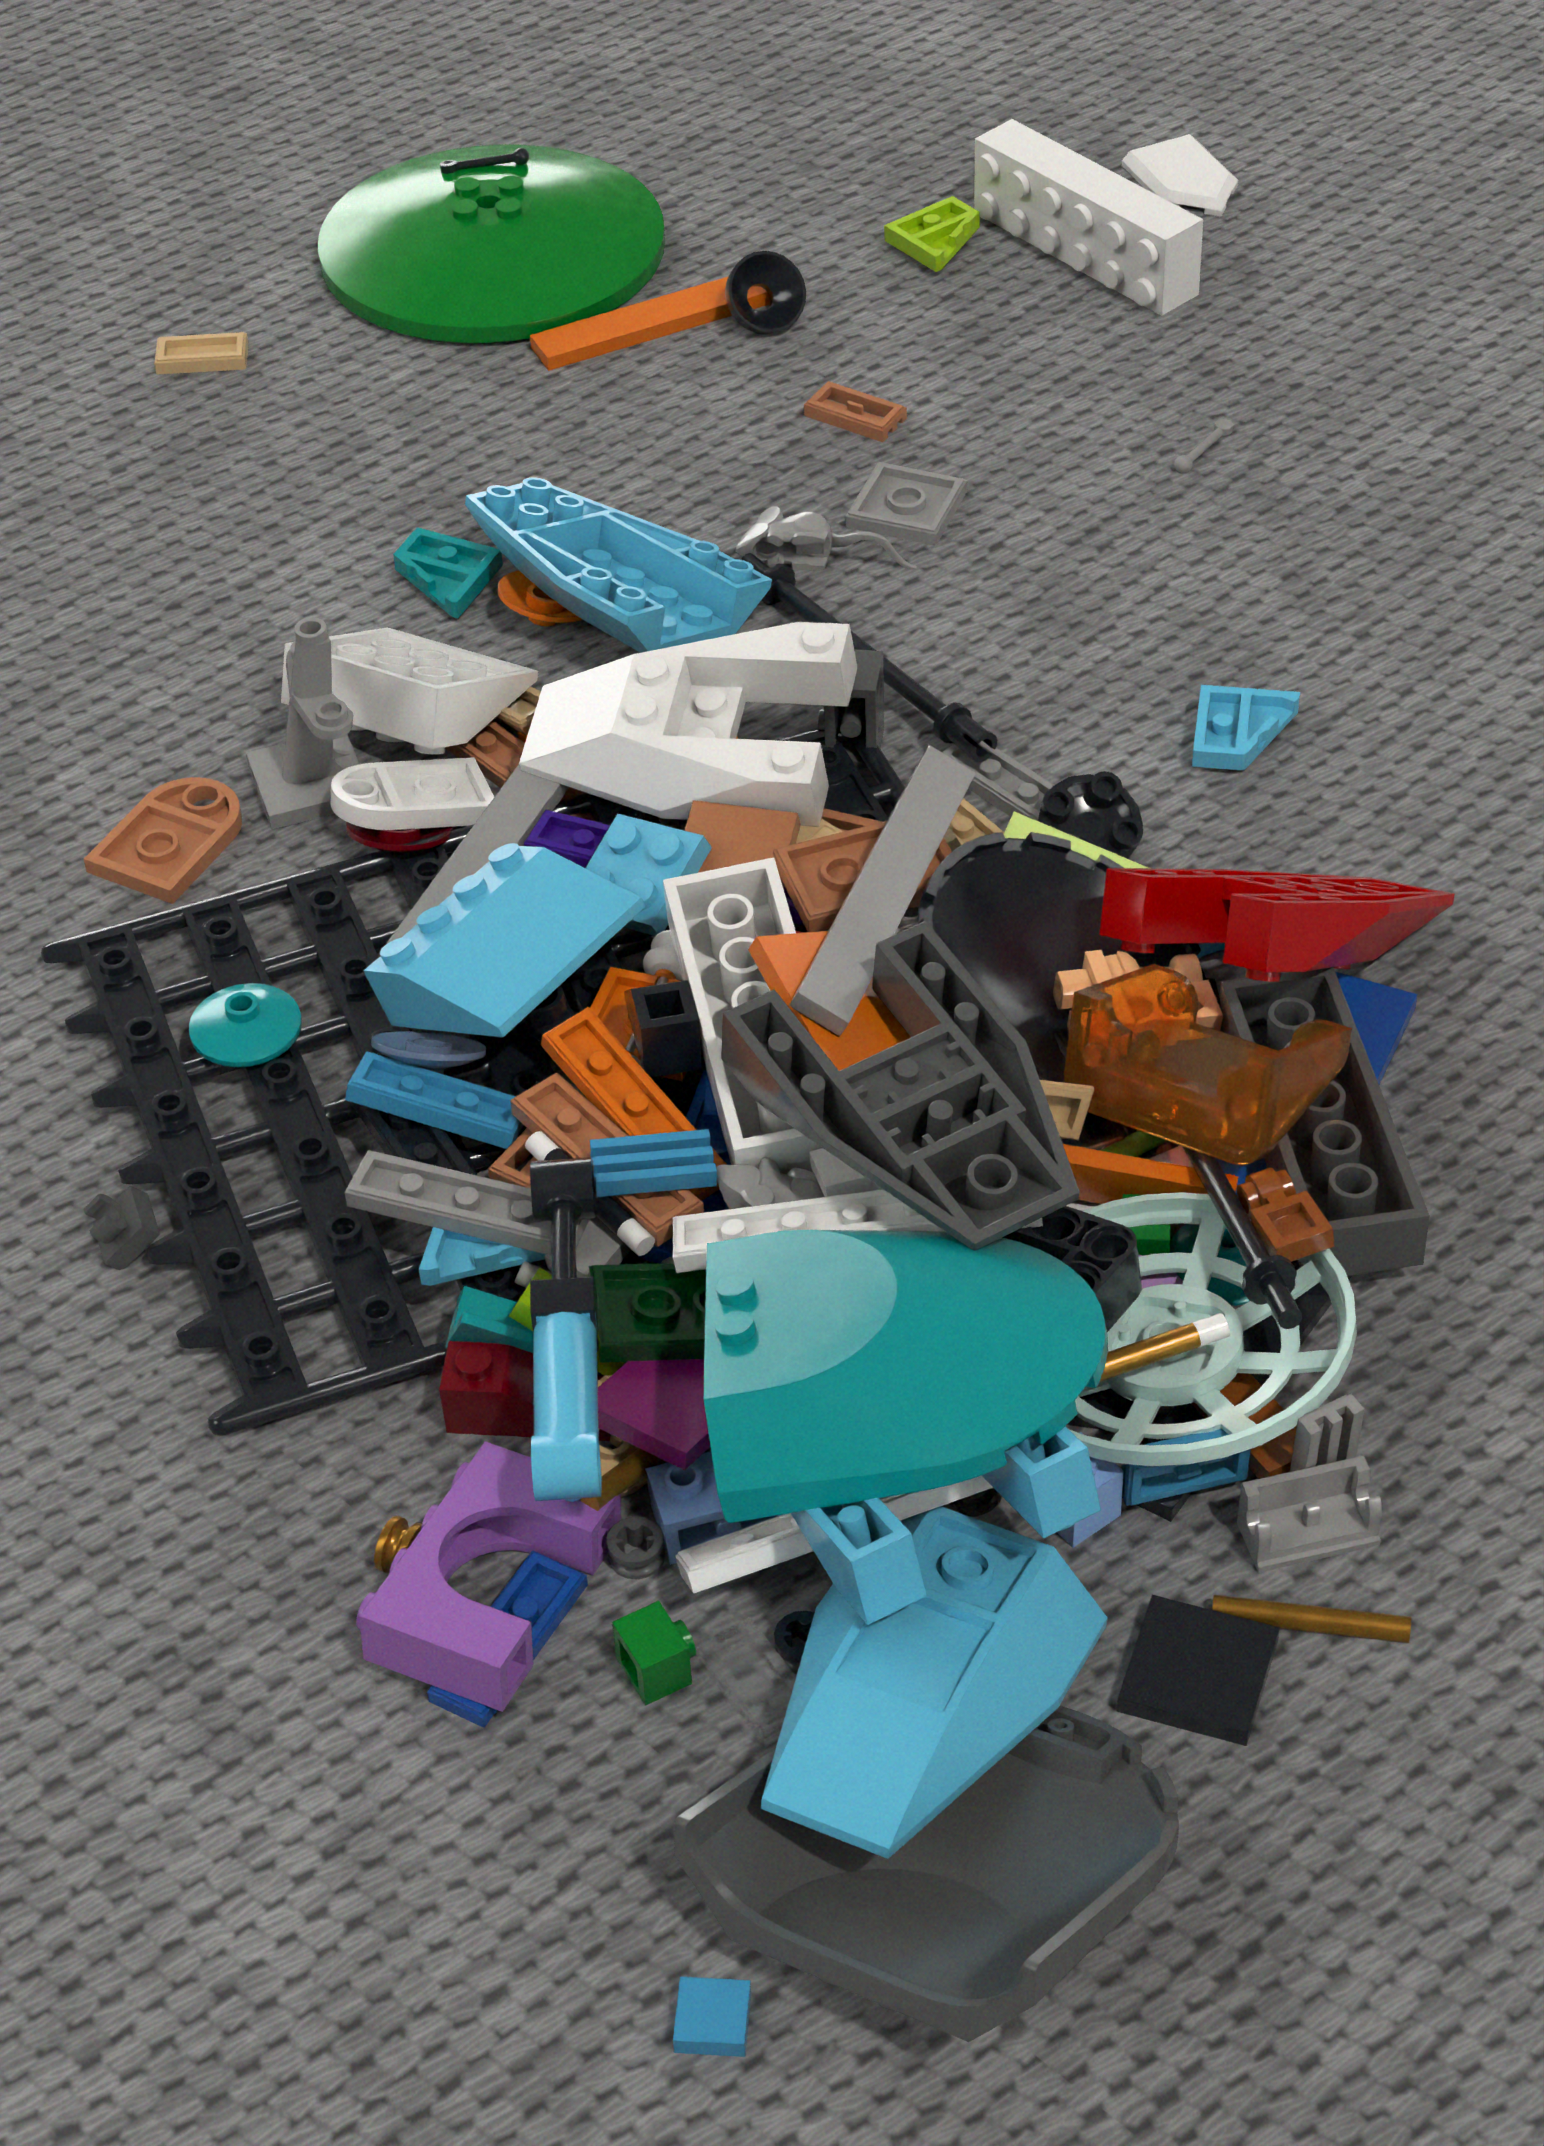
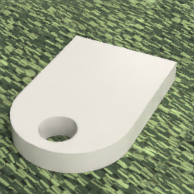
[330,757,494,830]

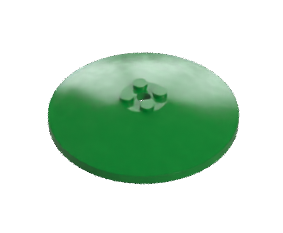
[318,144,665,343]

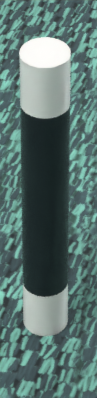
[525,1131,655,1256]

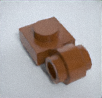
[1237,1167,1334,1262]

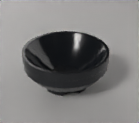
[725,251,806,334]

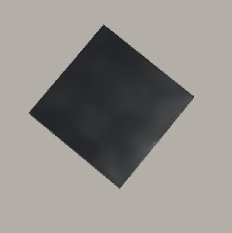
[1117,1595,1280,1746]

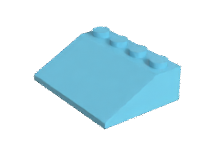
[364,843,646,1037]

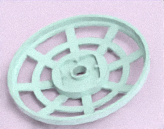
[1069,1192,1357,1466]

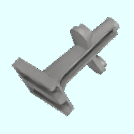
[246,618,359,829]

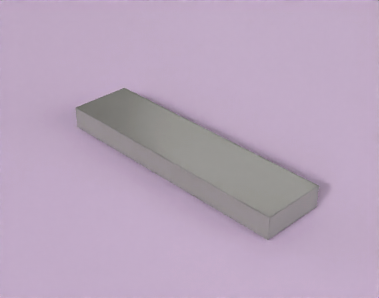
[345,1150,591,1256]

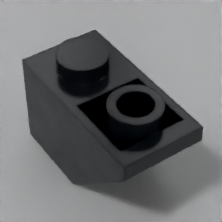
[624,980,702,1078]

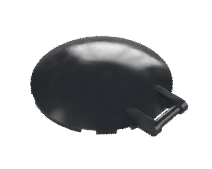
[917,832,1220,1116]

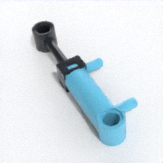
[530,1157,602,1502]

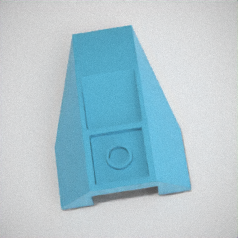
[465,478,772,653]
[761,1506,1108,1859]

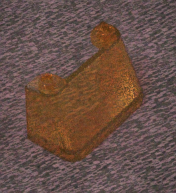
[1064,964,1352,1166]

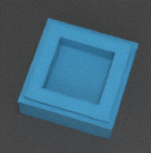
[673,1977,751,2057]

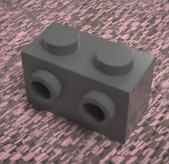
[818,649,884,768]

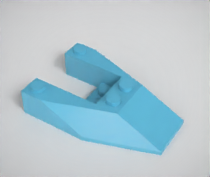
[791,1426,1101,1625]

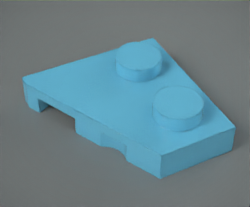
[1192,685,1300,771]

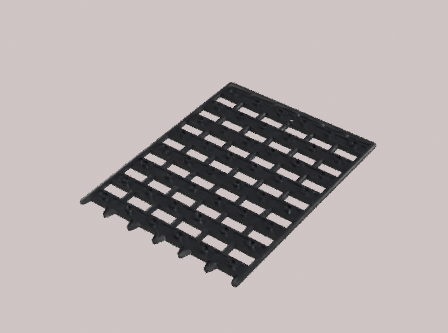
[41,722,1128,1436]

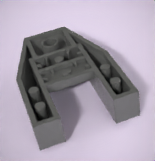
[721,921,1080,1250]

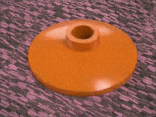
[497,570,583,626]

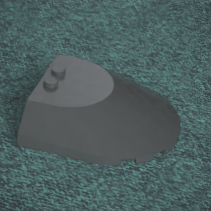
[674,1706,1179,2042]

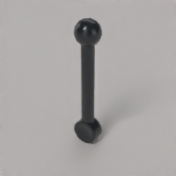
[440,148,529,174]

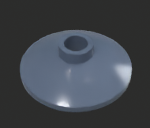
[371,1031,486,1074]

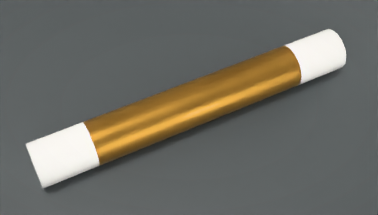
[1100,1313,1230,1382]

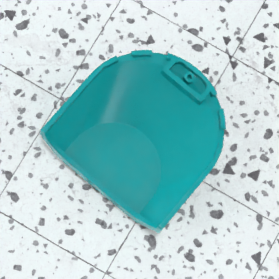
[703,1230,1108,1523]

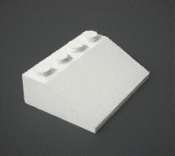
[281,627,538,754]

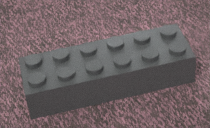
[1219,967,1430,1276]

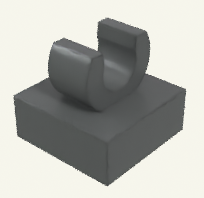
[84,1186,160,1270]

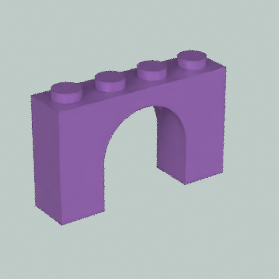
[356,1442,621,1712]

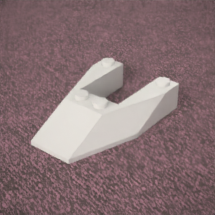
[519,622,857,827]

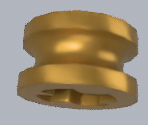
[374,1515,422,1573]

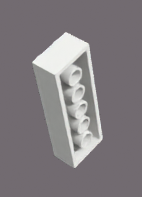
[974,119,1203,316]
[663,857,822,1175]

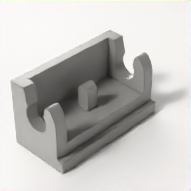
[1237,1455,1382,1573]

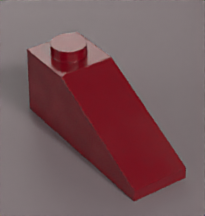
[439,1341,612,1441]

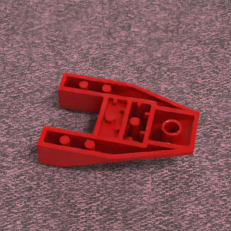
[1099,868,1455,982]

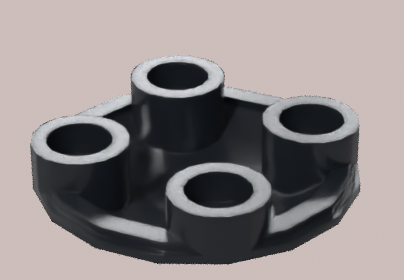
[1038,771,1143,859]

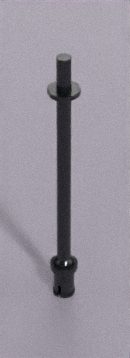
[741,553,998,763]
[1124,1033,1303,1329]

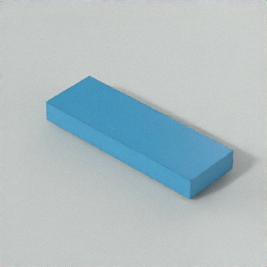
[345,1052,523,1149]

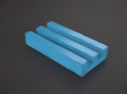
[590,1129,717,1197]
[1121,1429,1250,1506]

